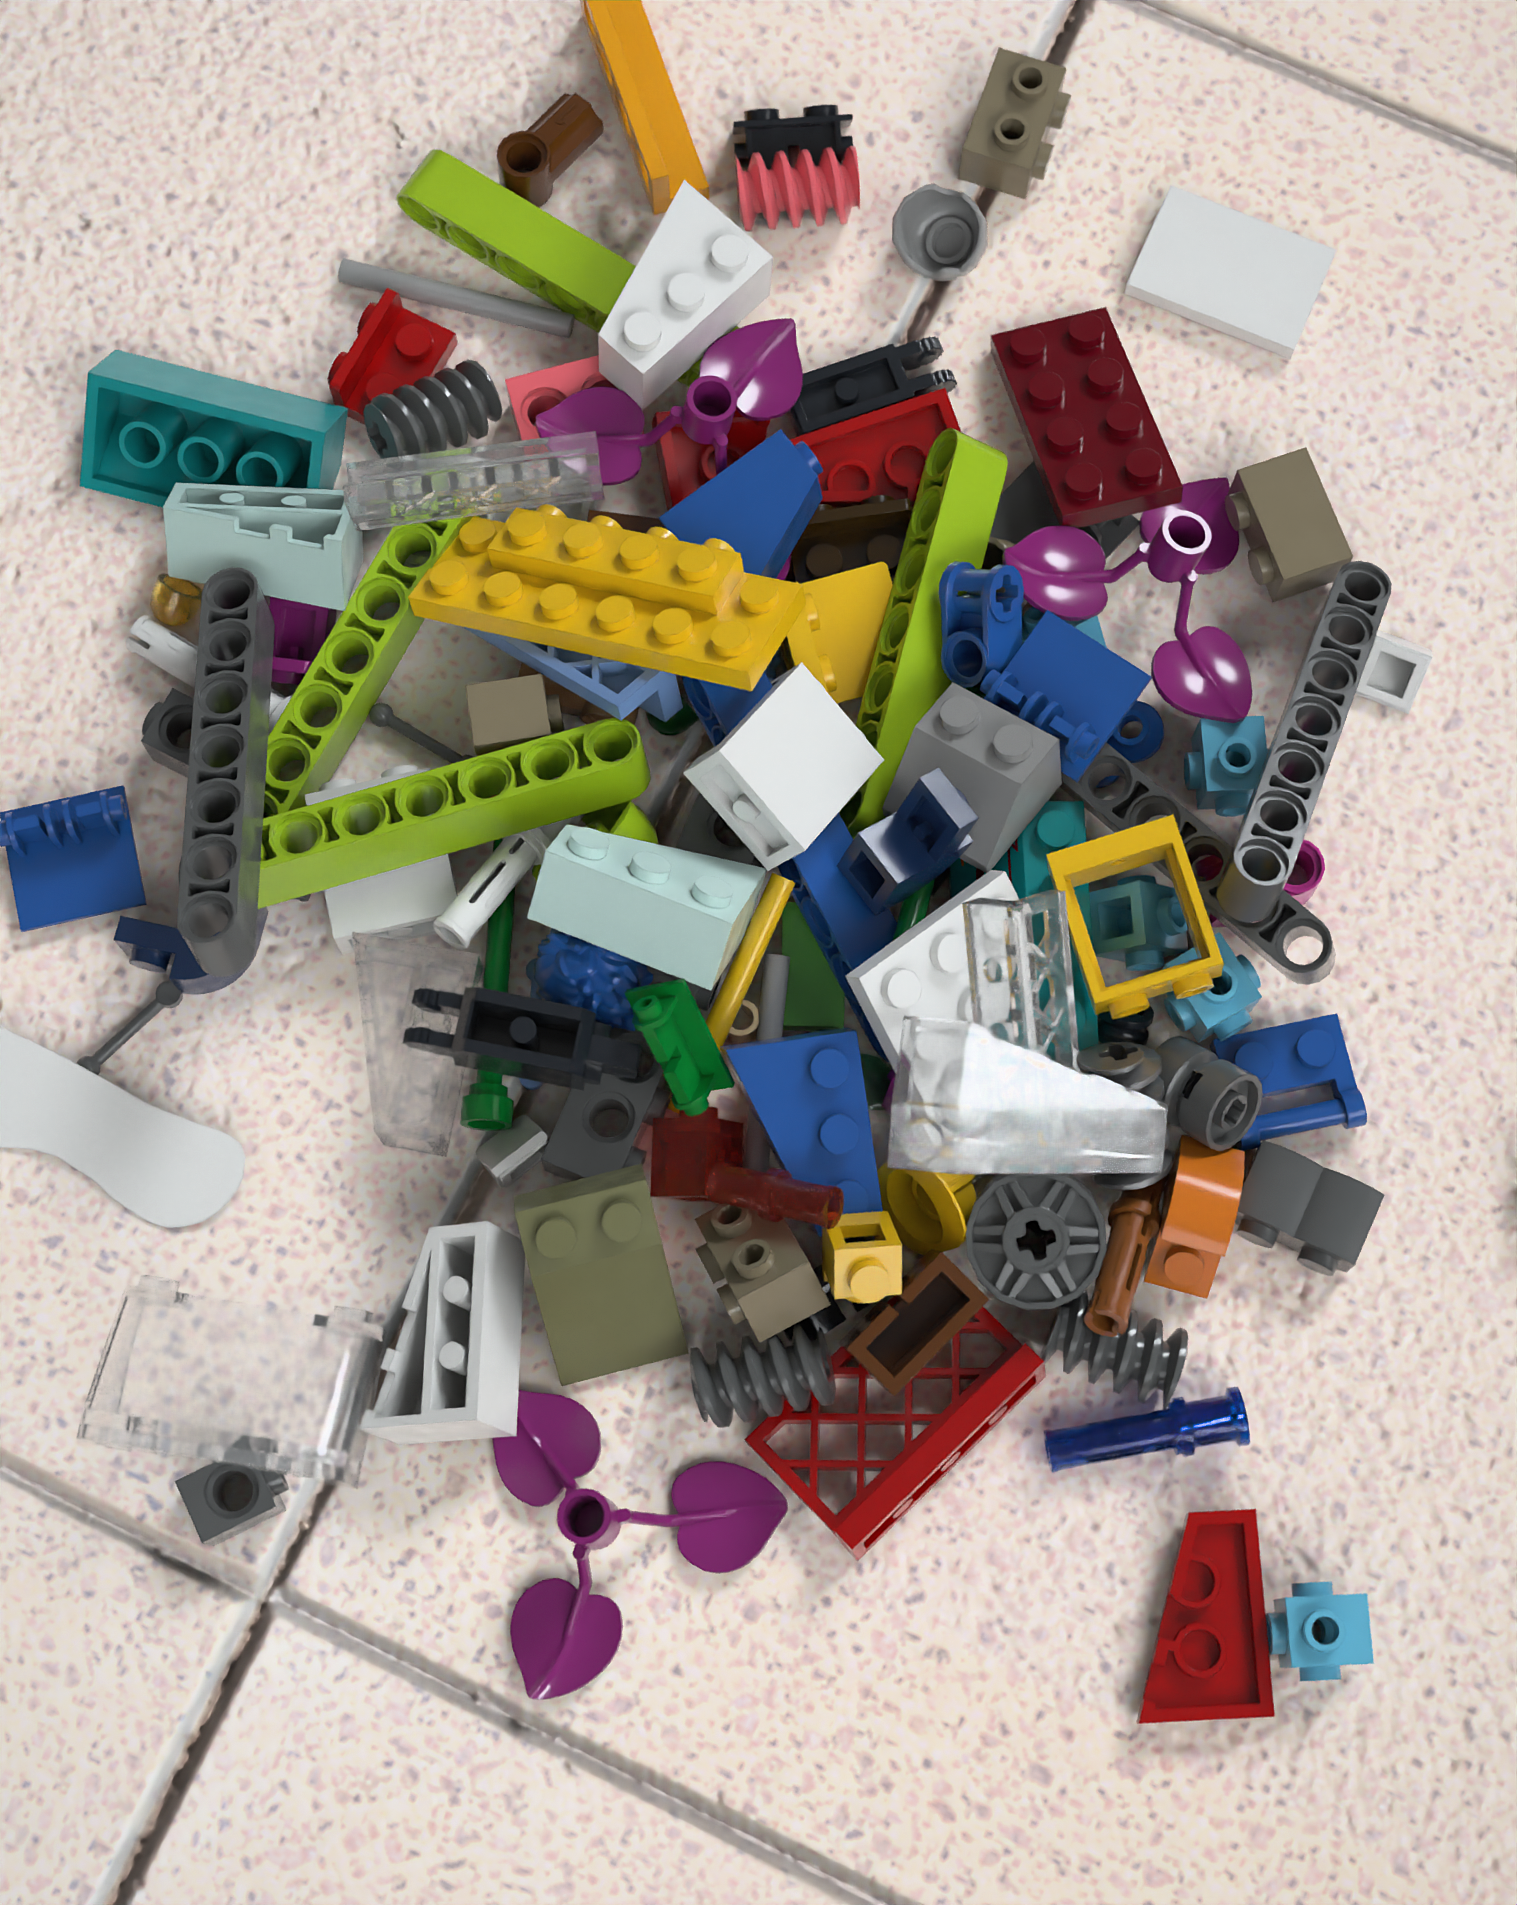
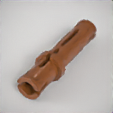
[1084,1173,1169,1337]

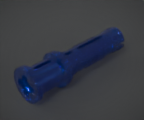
[1043,1386,1250,1473]

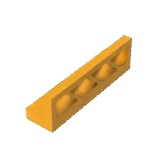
[580,0,710,216]

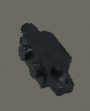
[402,987,642,1091]

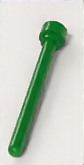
[460,838,515,1131]

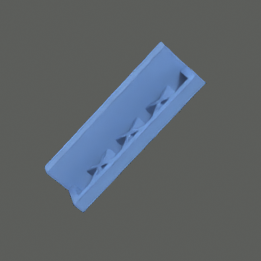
[461,626,683,722]

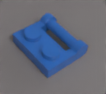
[1209,1013,1367,1151]

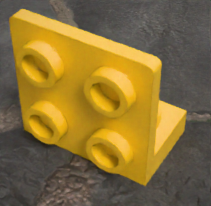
[780,562,893,703]

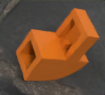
[1144,1135,1245,1299]

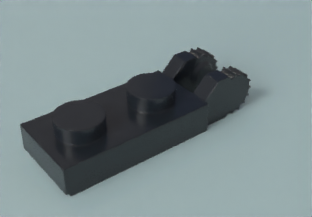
[788,336,957,437]

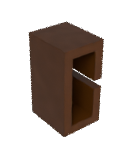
[839,1249,989,1397]

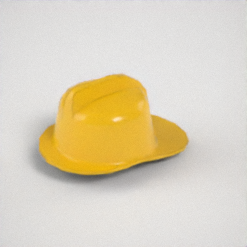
[877,1151,976,1255]

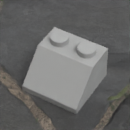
[882,682,1062,873]

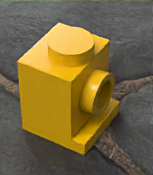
[822,1211,902,1303]

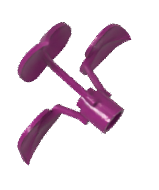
[535,318,803,580]
[1002,477,1252,723]
[493,1389,788,1700]

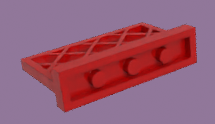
[744,1296,1046,1561]

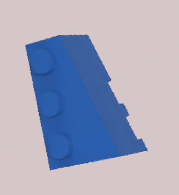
[719,1027,883,1237]

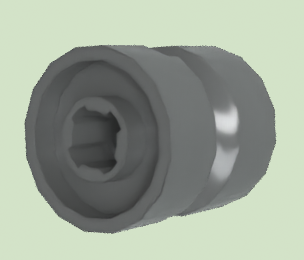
[1155,1036,1263,1151]

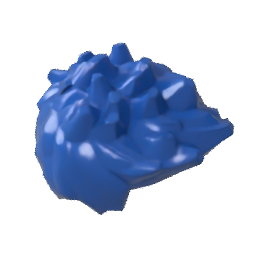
[533,928,653,1031]

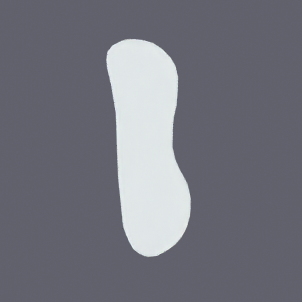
[0,1026,246,1228]

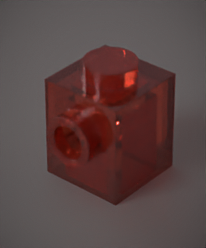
[650,1106,744,1202]

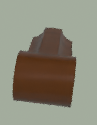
[496,93,604,208]

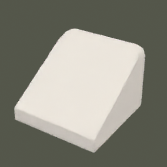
[1355,630,1433,714]
[476,1115,549,1188]

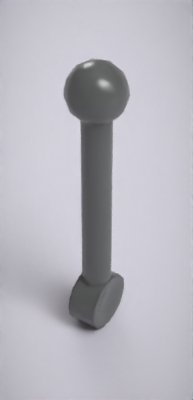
[369,703,473,764]
[77,981,183,1075]

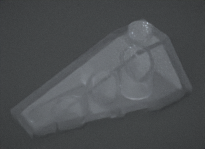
[887,1016,1168,1174]

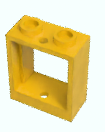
[1046,815,1224,1019]

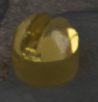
[150,573,203,626]

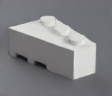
[598,180,773,410]
[359,1221,525,1445]

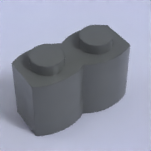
[1235,1140,1385,1276]

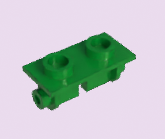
[625,979,735,1116]

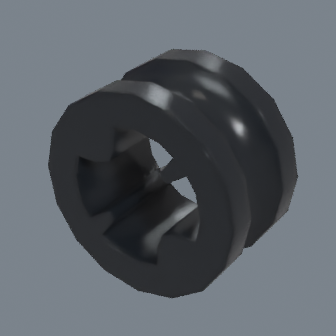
[1097,1006,1154,1046]

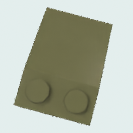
[513,1164,689,1386]

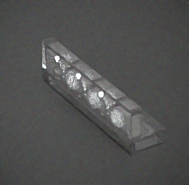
[343,431,605,531]
[962,890,1087,1168]

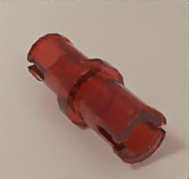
[707,1161,844,1229]

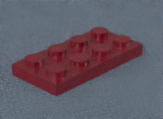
[990,307,1183,528]

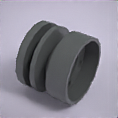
[966,1163,1107,1310]

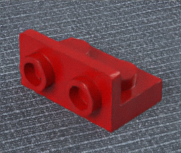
[328,288,458,425]

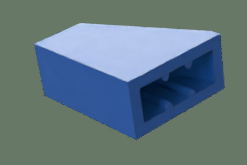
[659,429,823,579]

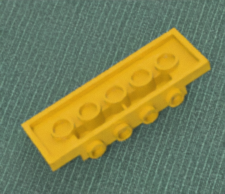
[408,504,806,691]

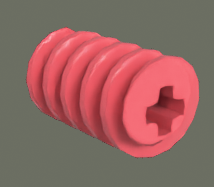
[735,146,860,232]

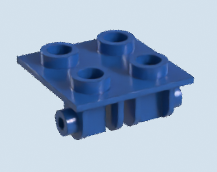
[980,610,1152,783]
[0,785,147,932]

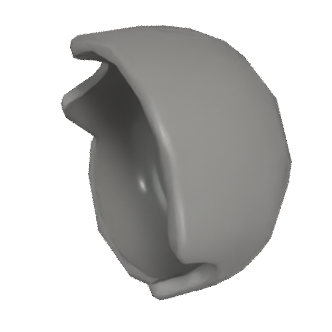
[892,184,988,281]

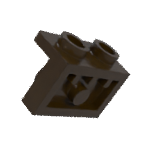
[791,495,912,584]

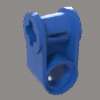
[939,561,1024,688]

